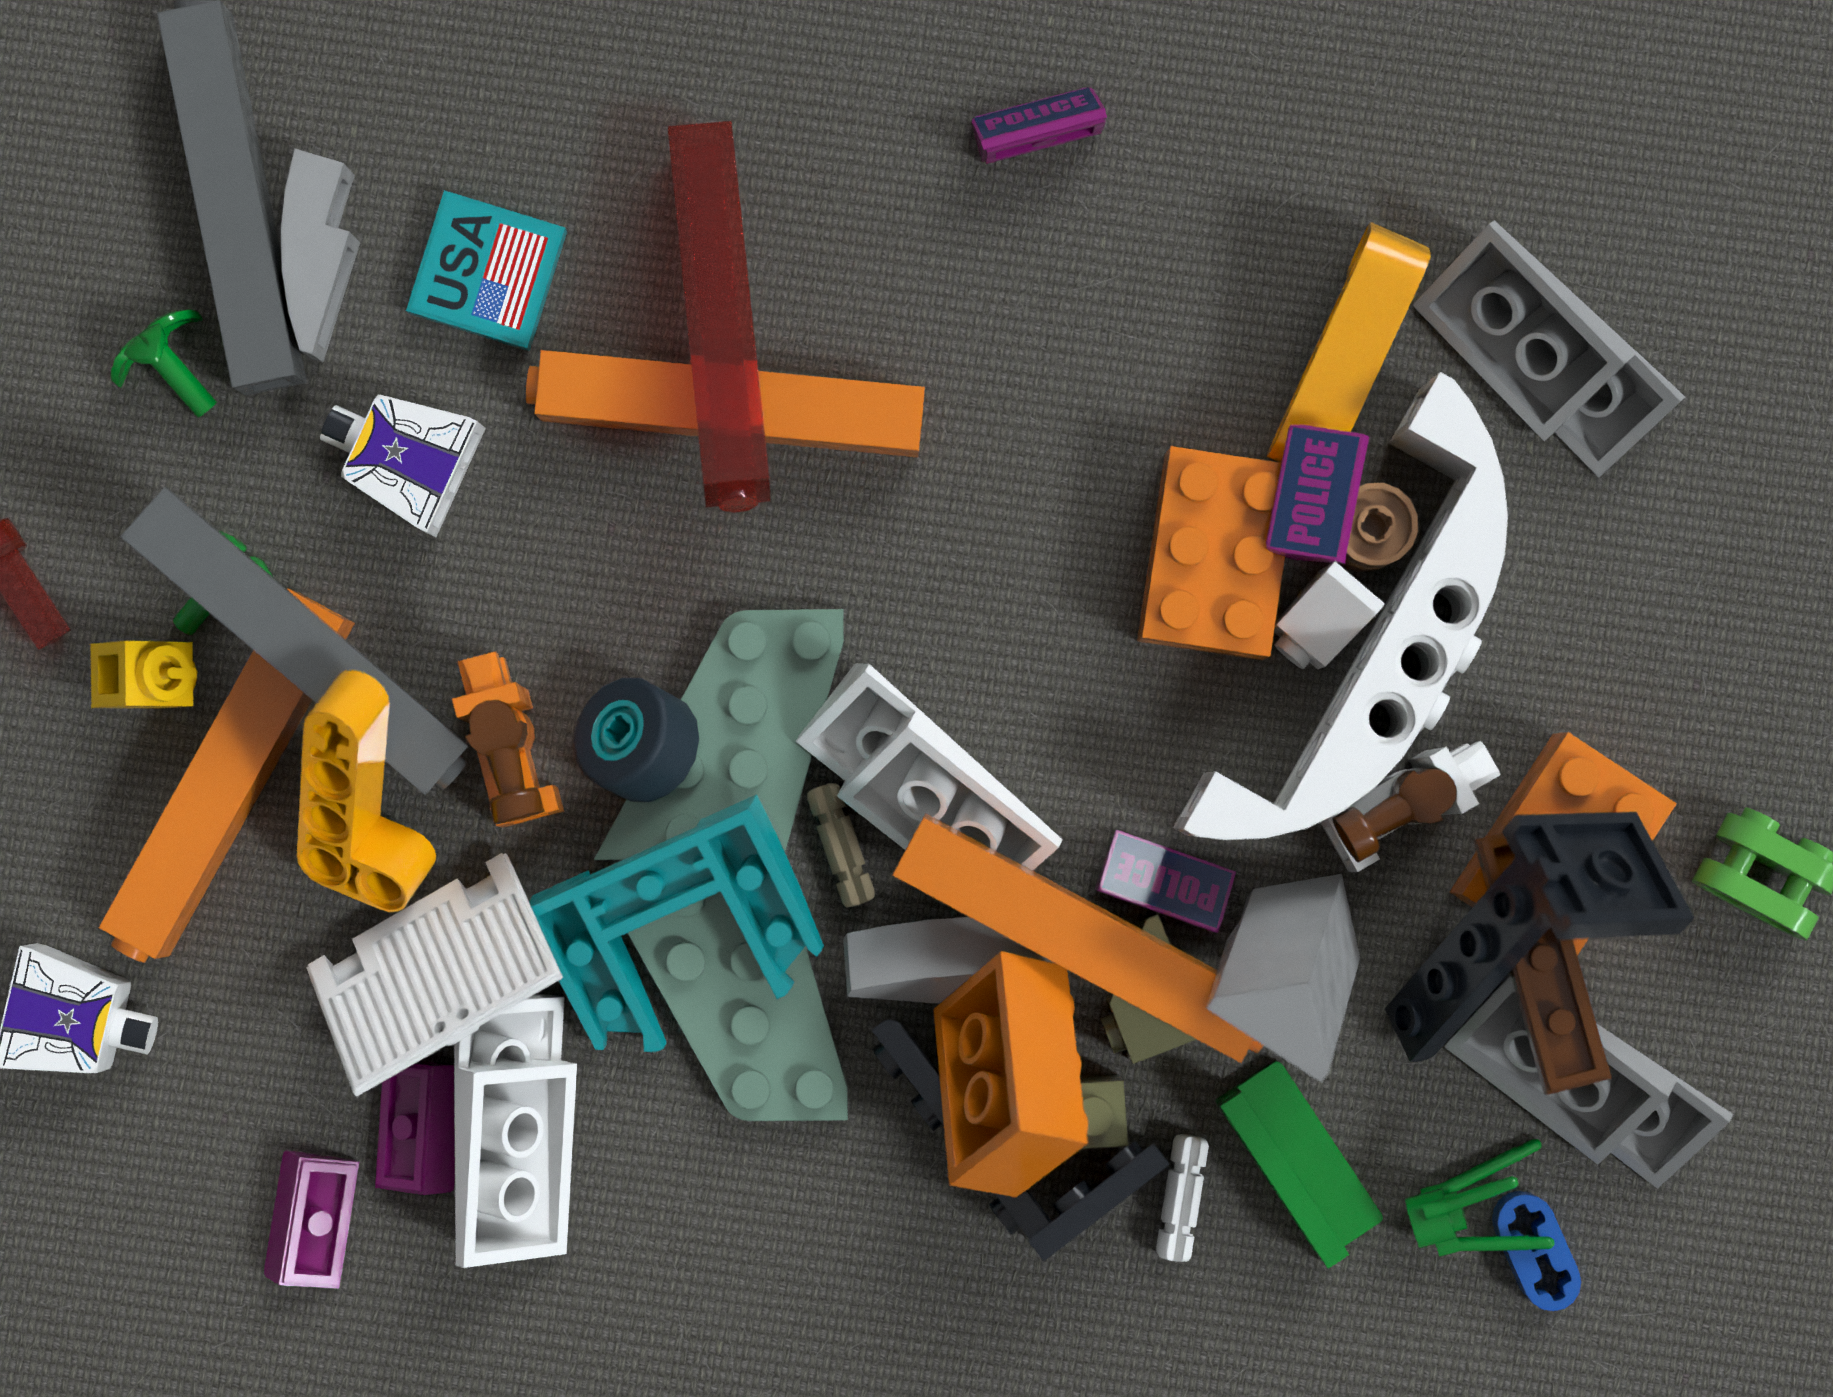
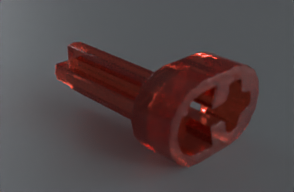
[0,518,71,651]

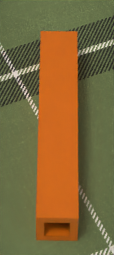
[526,350,925,457]
[99,589,355,963]
[893,813,1264,1063]

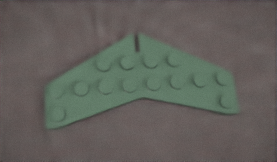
[594,609,848,1121]

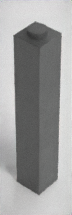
[157,0,307,396]
[120,486,468,795]

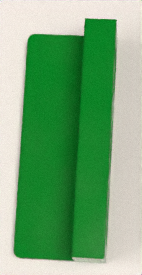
[1214,1061,1383,1269]

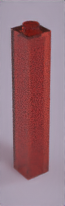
[668,121,771,512]

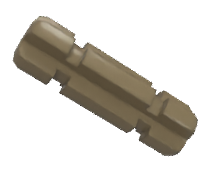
[807,783,875,907]

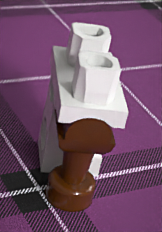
[1320,741,1501,872]

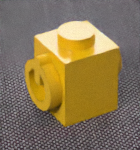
[90,641,197,709]

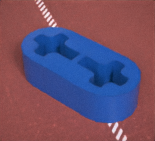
[1492,1190,1581,1311]

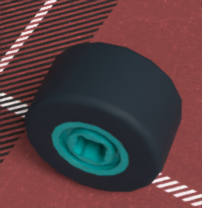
[573,678,699,802]

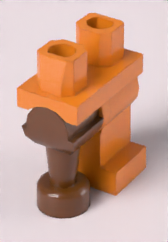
[452,652,564,828]

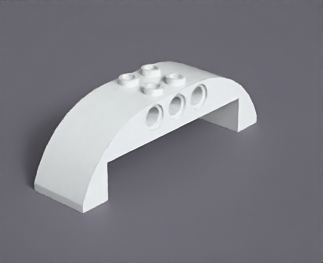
[1173,372,1508,840]

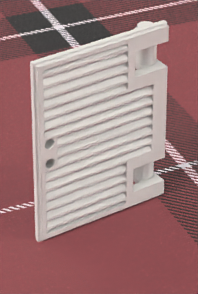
[307,853,563,1097]

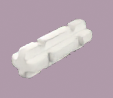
[1156,1134,1209,1262]

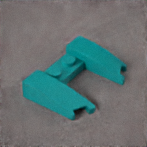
[529,794,824,1052]

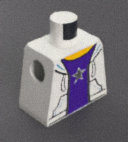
[320,395,486,537]
[0,943,158,1073]

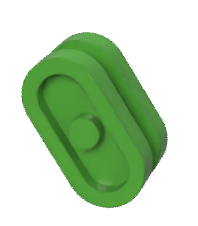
[1692,807,1833,941]

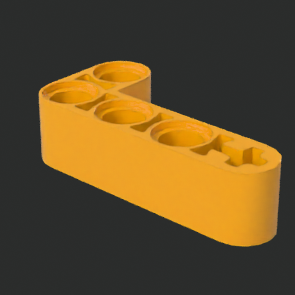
[1267,222,1431,463]
[297,670,436,912]

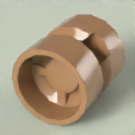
[1339,483,1418,572]

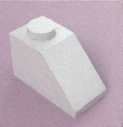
[1274,562,1385,669]

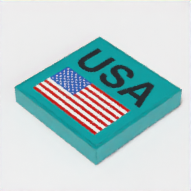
[406,190,567,351]

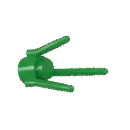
[1405,1139,1555,1257]

